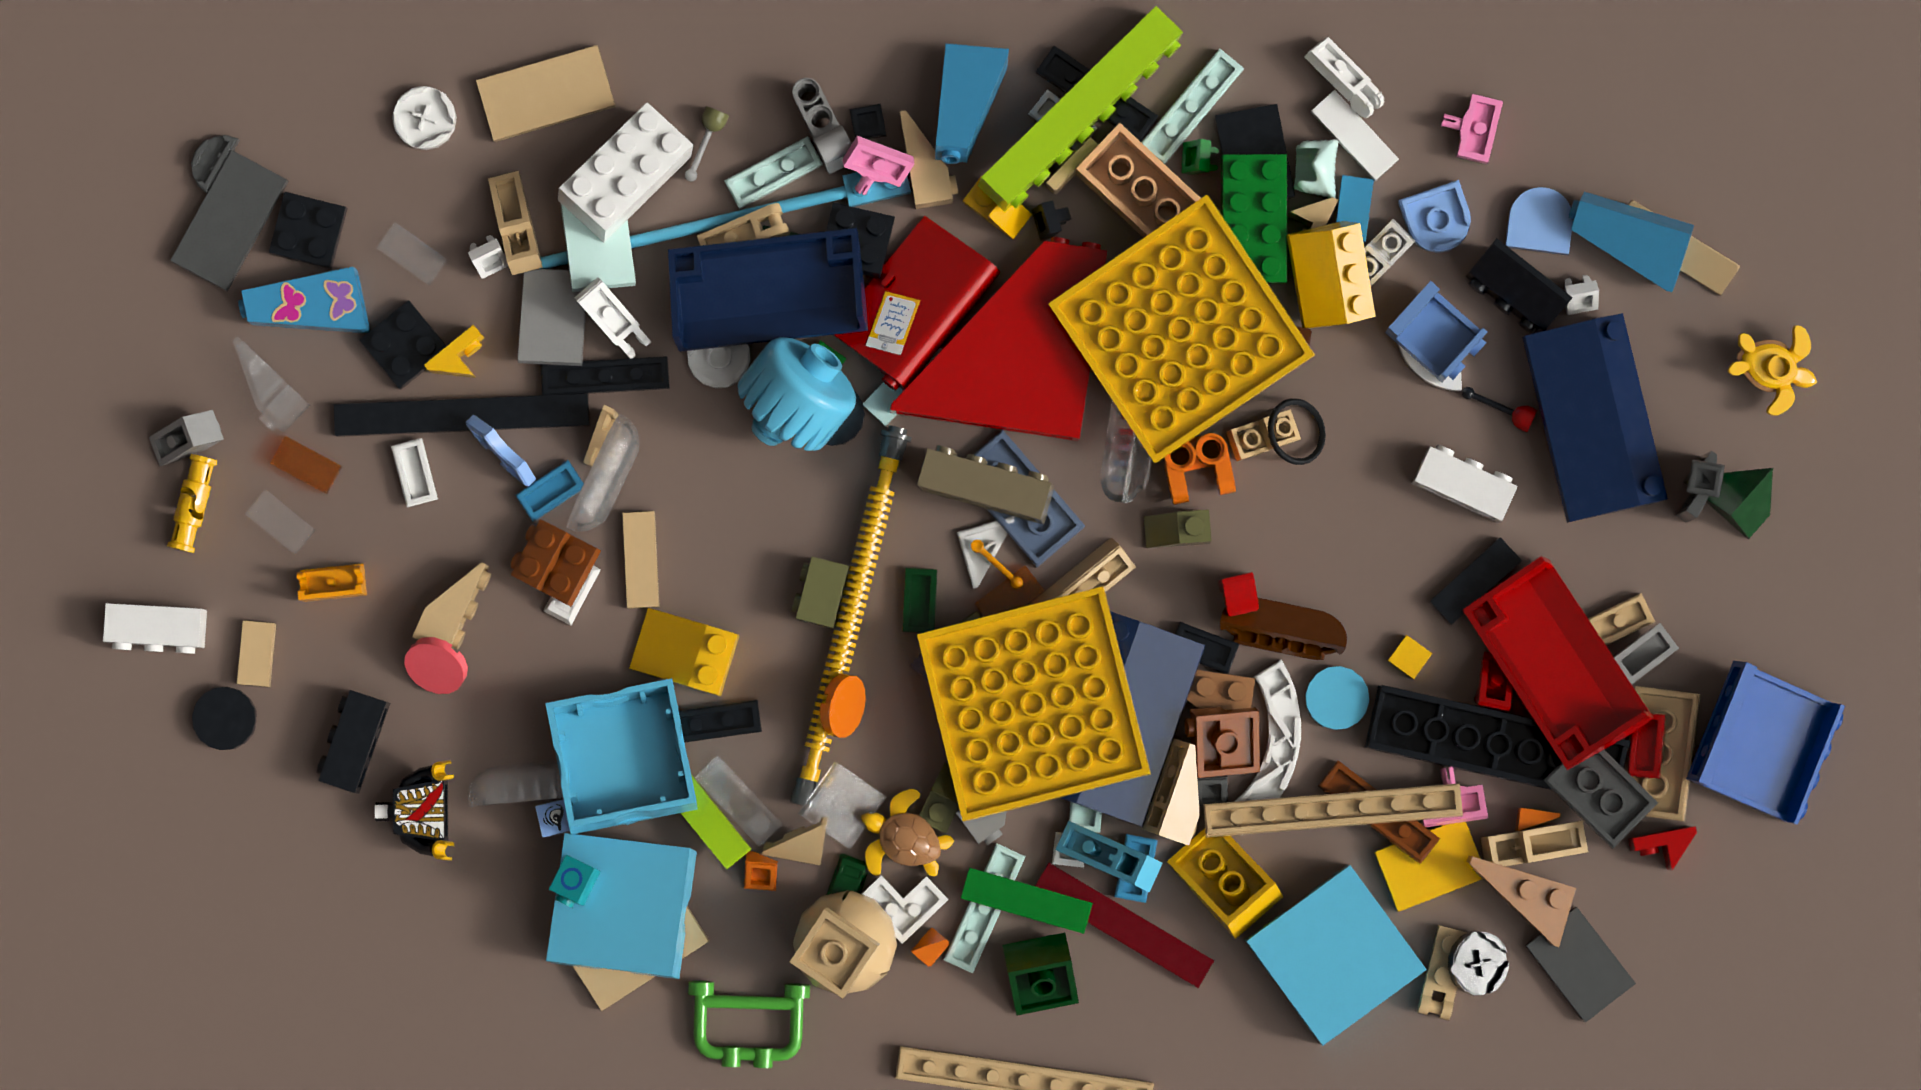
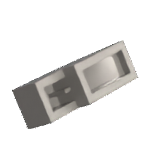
[1613,623,1679,684]

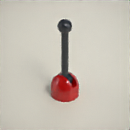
[1462,387,1537,433]

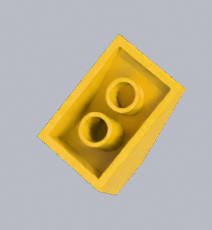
[629,608,739,697]
[1167,828,1283,939]

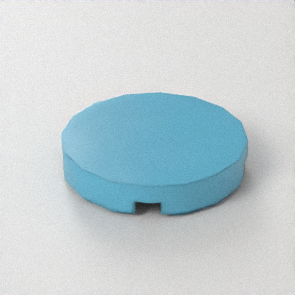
[1305,666,1369,730]

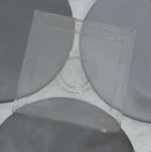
[798,761,887,849]

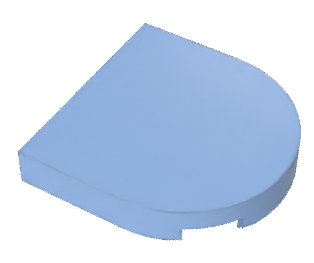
[1398,180,1471,253]
[1505,187,1573,255]

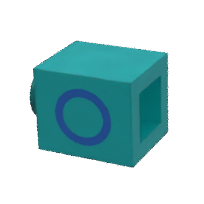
[549,855,601,908]

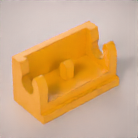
[297,564,367,602]

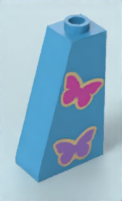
[238,267,370,333]

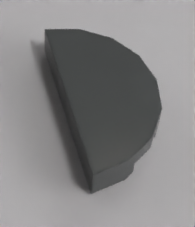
[191,135,240,193]

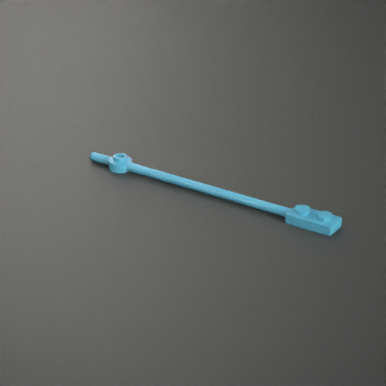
[539,172,911,269]

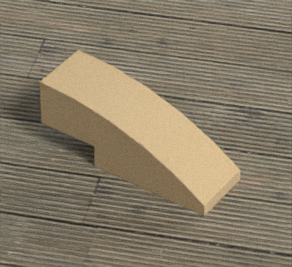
[488,171,543,275]
[1480,821,1588,866]

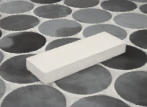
[1311,90,1399,182]

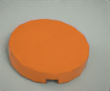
[820,674,866,738]

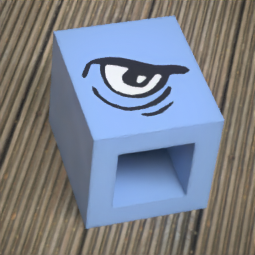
[535,799,570,838]

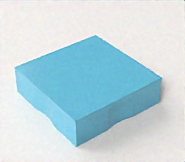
[545,678,698,835]
[546,833,697,979]
[1244,865,1427,1046]

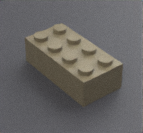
[917,445,1054,525]

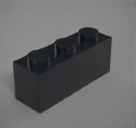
[317,690,391,794]

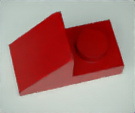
[1218,572,1259,617]
[1474,652,1513,711]
[1628,826,1697,870]

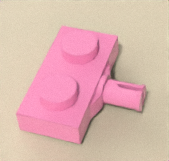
[1441,94,1503,164]
[842,136,914,195]
[1423,767,1488,827]

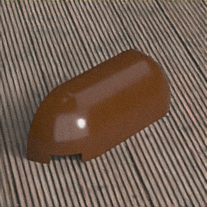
[1220,598,1347,660]

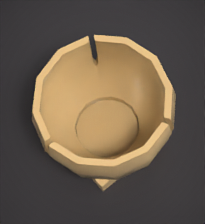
[790,890,897,999]

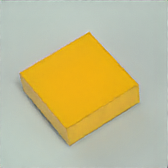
[1387,635,1433,679]

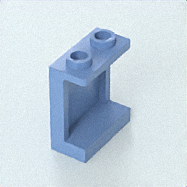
[1385,281,1488,383]

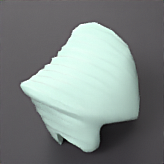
[1294,139,1339,198]

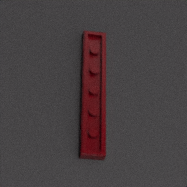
[1035,863,1215,988]

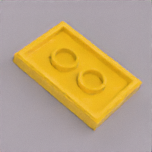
[1374,822,1482,912]

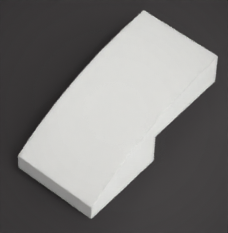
[1364,219,1415,286]

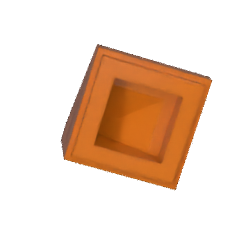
[744,851,778,891]

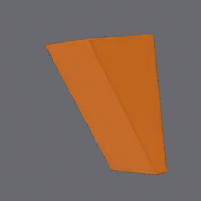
[1515,808,1561,831]

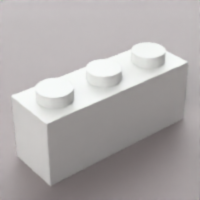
[1411,445,1518,523]
[103,603,207,654]

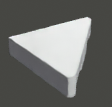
[957,516,1015,589]

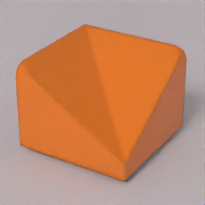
[911,928,950,967]

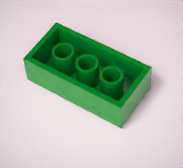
[1221,154,1287,284]

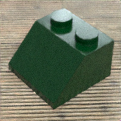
[1002,932,1079,1016]

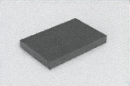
[1543,750,1658,849]
[1525,907,1636,1023]

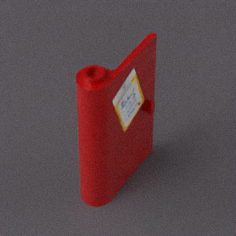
[833,216,1000,391]

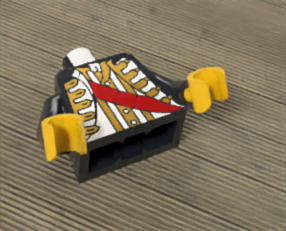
[375,760,454,861]

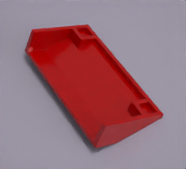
[1463,556,1654,770]

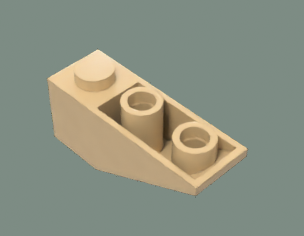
[412,562,491,650]

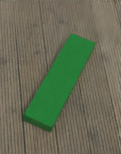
[961,867,1093,934]

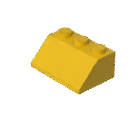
[1287,221,1376,328]

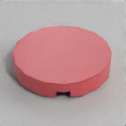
[404,637,468,694]

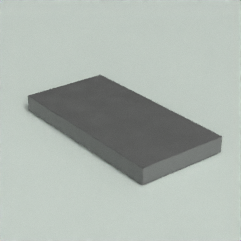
[170,150,289,292]

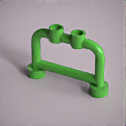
[688,981,810,1068]

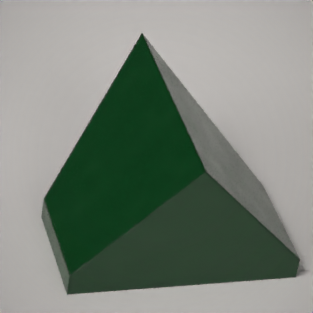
[1706,468,1773,539]

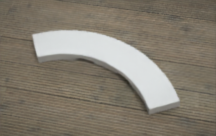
[1234,660,1301,836]

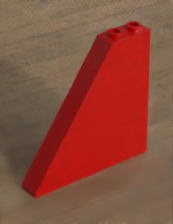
[890,237,1107,441]

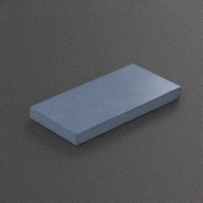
[974,430,1085,568]

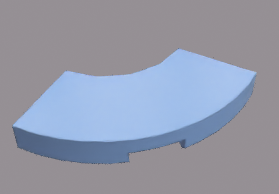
[466,414,536,487]

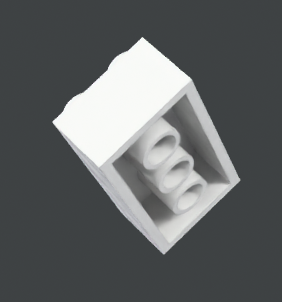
[558,102,693,242]

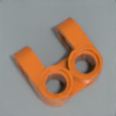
[1163,433,1236,505]

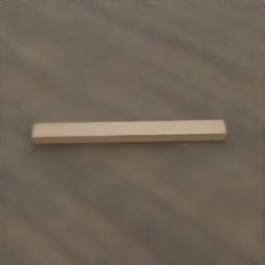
[1203,783,1463,838]
[895,1046,1154,1090]

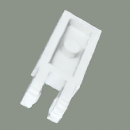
[1304,37,1385,118]
[574,277,651,359]

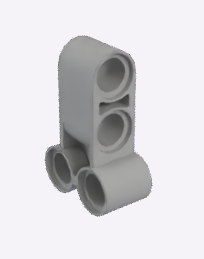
[792,78,851,175]

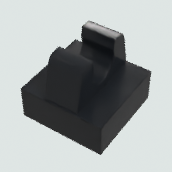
[1032,200,1071,240]

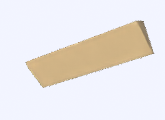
[1628,200,1740,296]
[1027,538,1136,606]

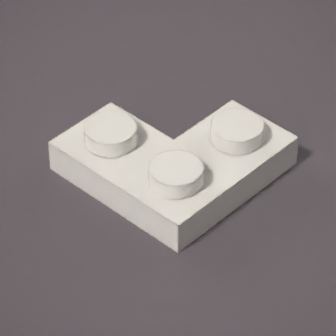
[862,875,949,944]

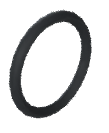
[1268,398,1326,465]

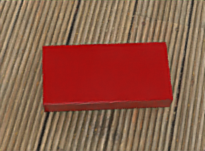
[1627,713,1666,779]

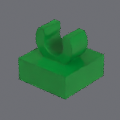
[1181,139,1219,175]

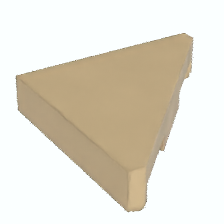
[583,405,620,468]
[762,817,828,865]

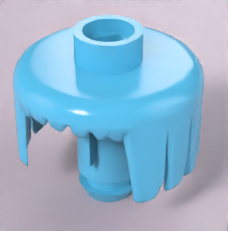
[737,337,856,451]

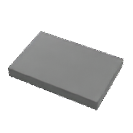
[518,269,586,366]

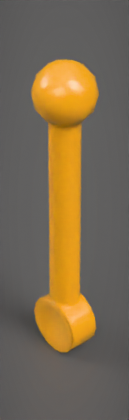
[971,539,1023,589]

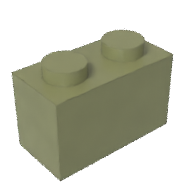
[792,557,850,629]

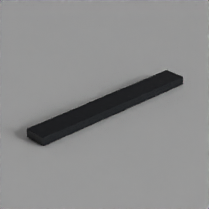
[334,393,590,437]

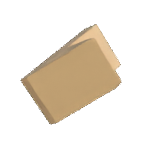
[1288,197,1338,231]

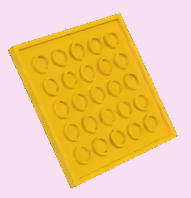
[1048,195,1315,463]
[917,586,1151,822]

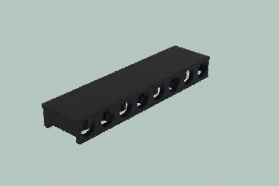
[1364,685,1630,790]

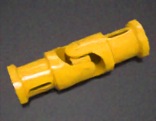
[167,454,217,553]

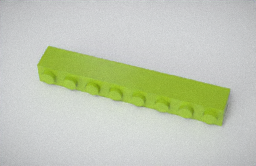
[977,6,1183,212]

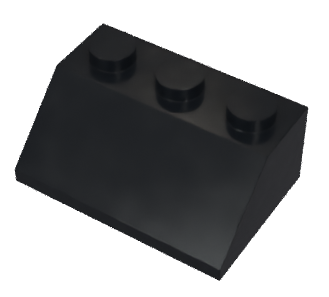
[1466,238,1573,334]

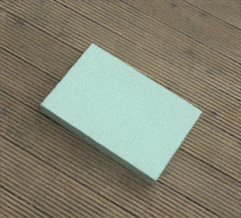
[560,203,636,292]

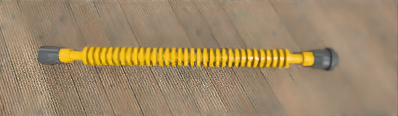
[790,425,912,808]

